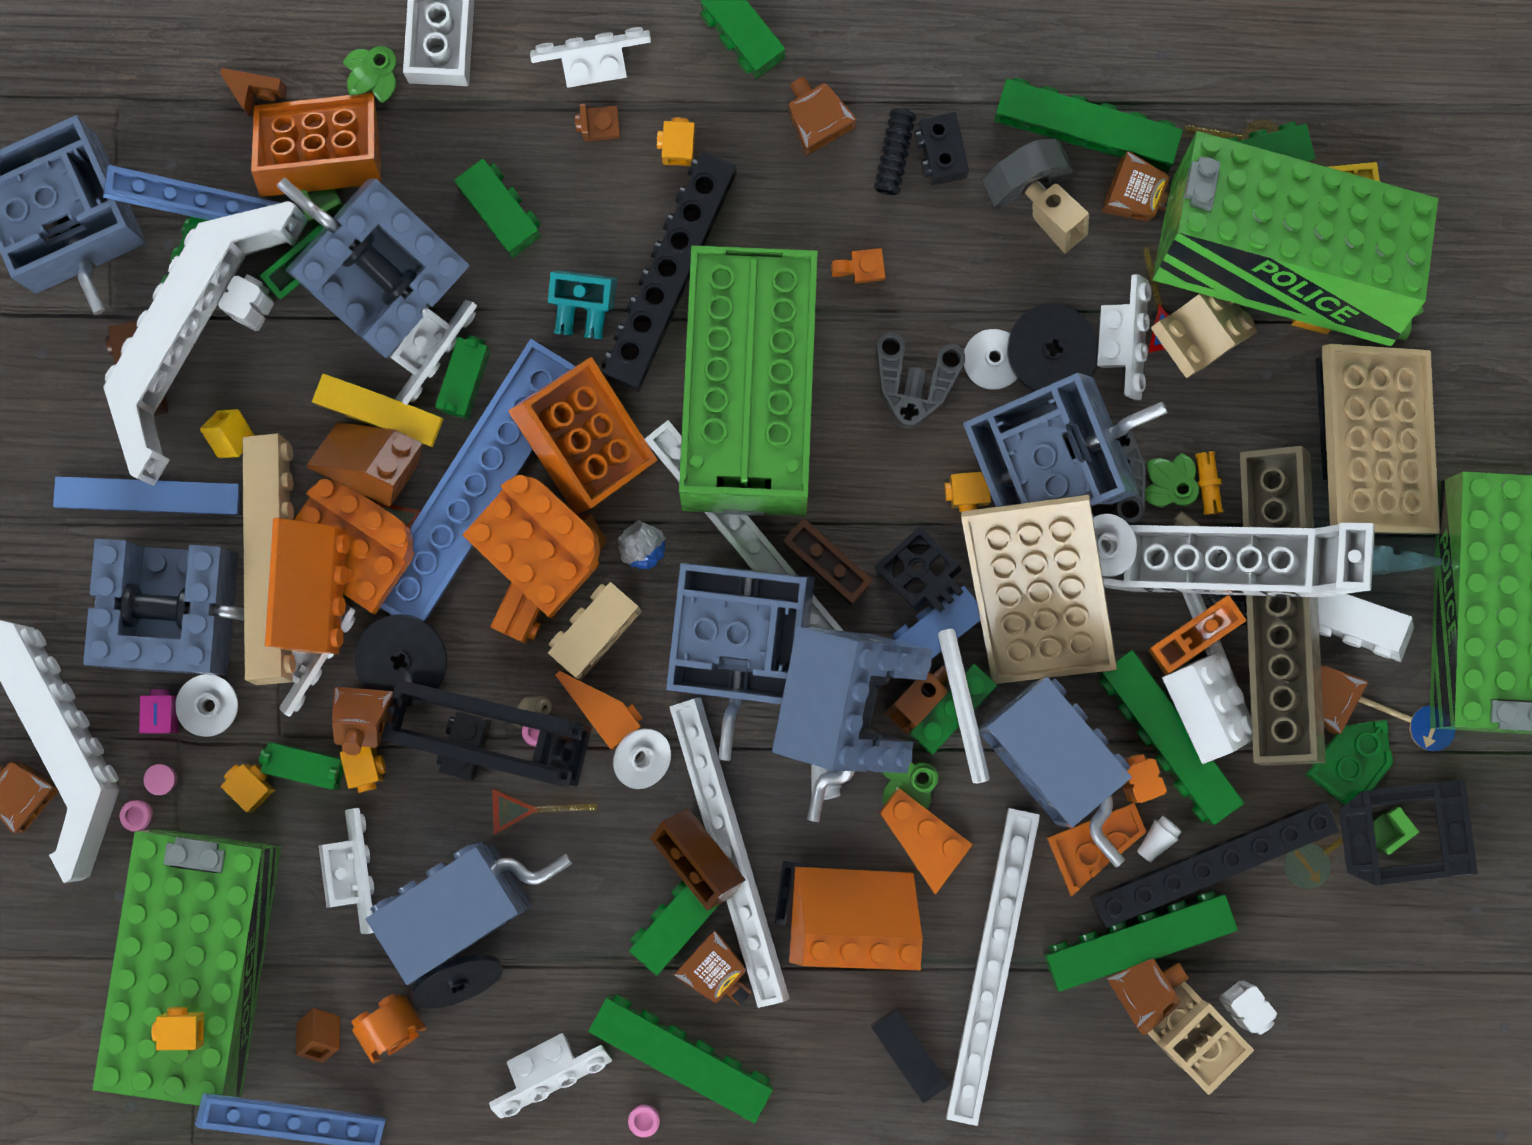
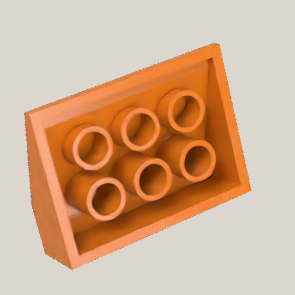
[251,92,381,197]
[508,357,658,514]
[265,518,349,654]
[789,867,923,970]

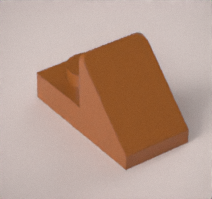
[220,68,287,116]

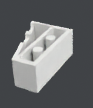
[1318,594,1414,662]

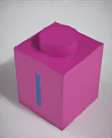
[139,689,179,734]

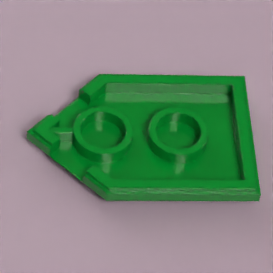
[1305,720,1393,805]

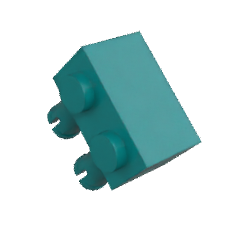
[547,270,618,339]

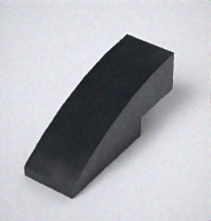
[871,1007,949,1103]

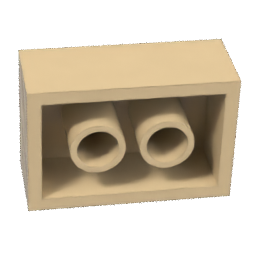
[548,582,642,680]

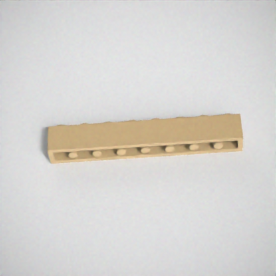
[243,433,296,685]

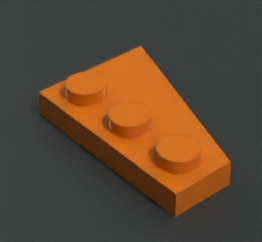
[879,787,973,895]
[1046,803,1146,897]

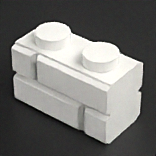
[218,274,274,331]
[1219,981,1277,1035]

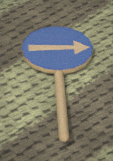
[1358,696,1456,752]

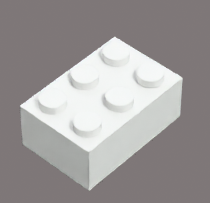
[403,0,474,86]
[1162,651,1253,764]

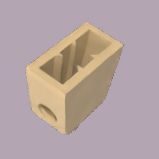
[1025,181,1089,254]

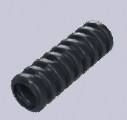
[874,108,916,196]

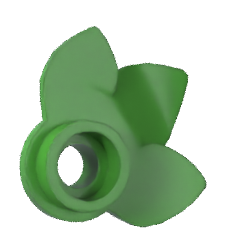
[343,46,397,104]
[1145,453,1199,508]
[882,762,938,809]

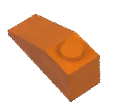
[1147,595,1247,676]
[555,671,643,750]

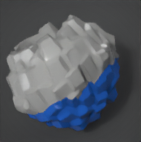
[618,520,666,570]

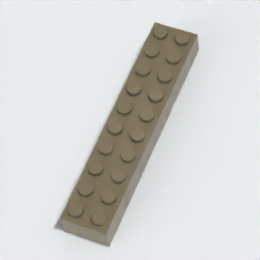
[1240,446,1326,766]

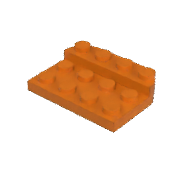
[462,475,600,618]
[294,479,415,615]

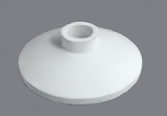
[964,329,1017,390]
[1093,514,1137,577]
[175,674,238,737]
[613,728,671,789]

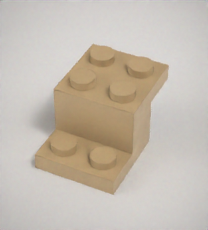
[1151,294,1258,378]
[1147,982,1254,1095]

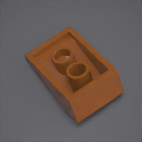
[307,422,422,507]

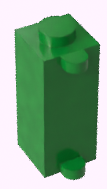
[435,335,491,420]
[259,742,344,790]

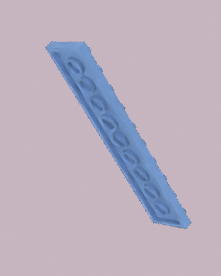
[380,339,575,622]

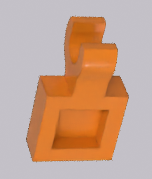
[831,248,885,284]

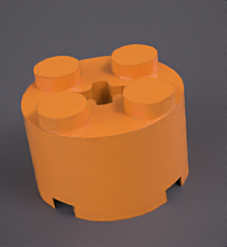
[351,993,426,1064]

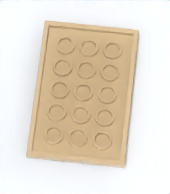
[1322,344,1440,535]
[961,495,1117,684]

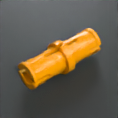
[1195,451,1224,515]

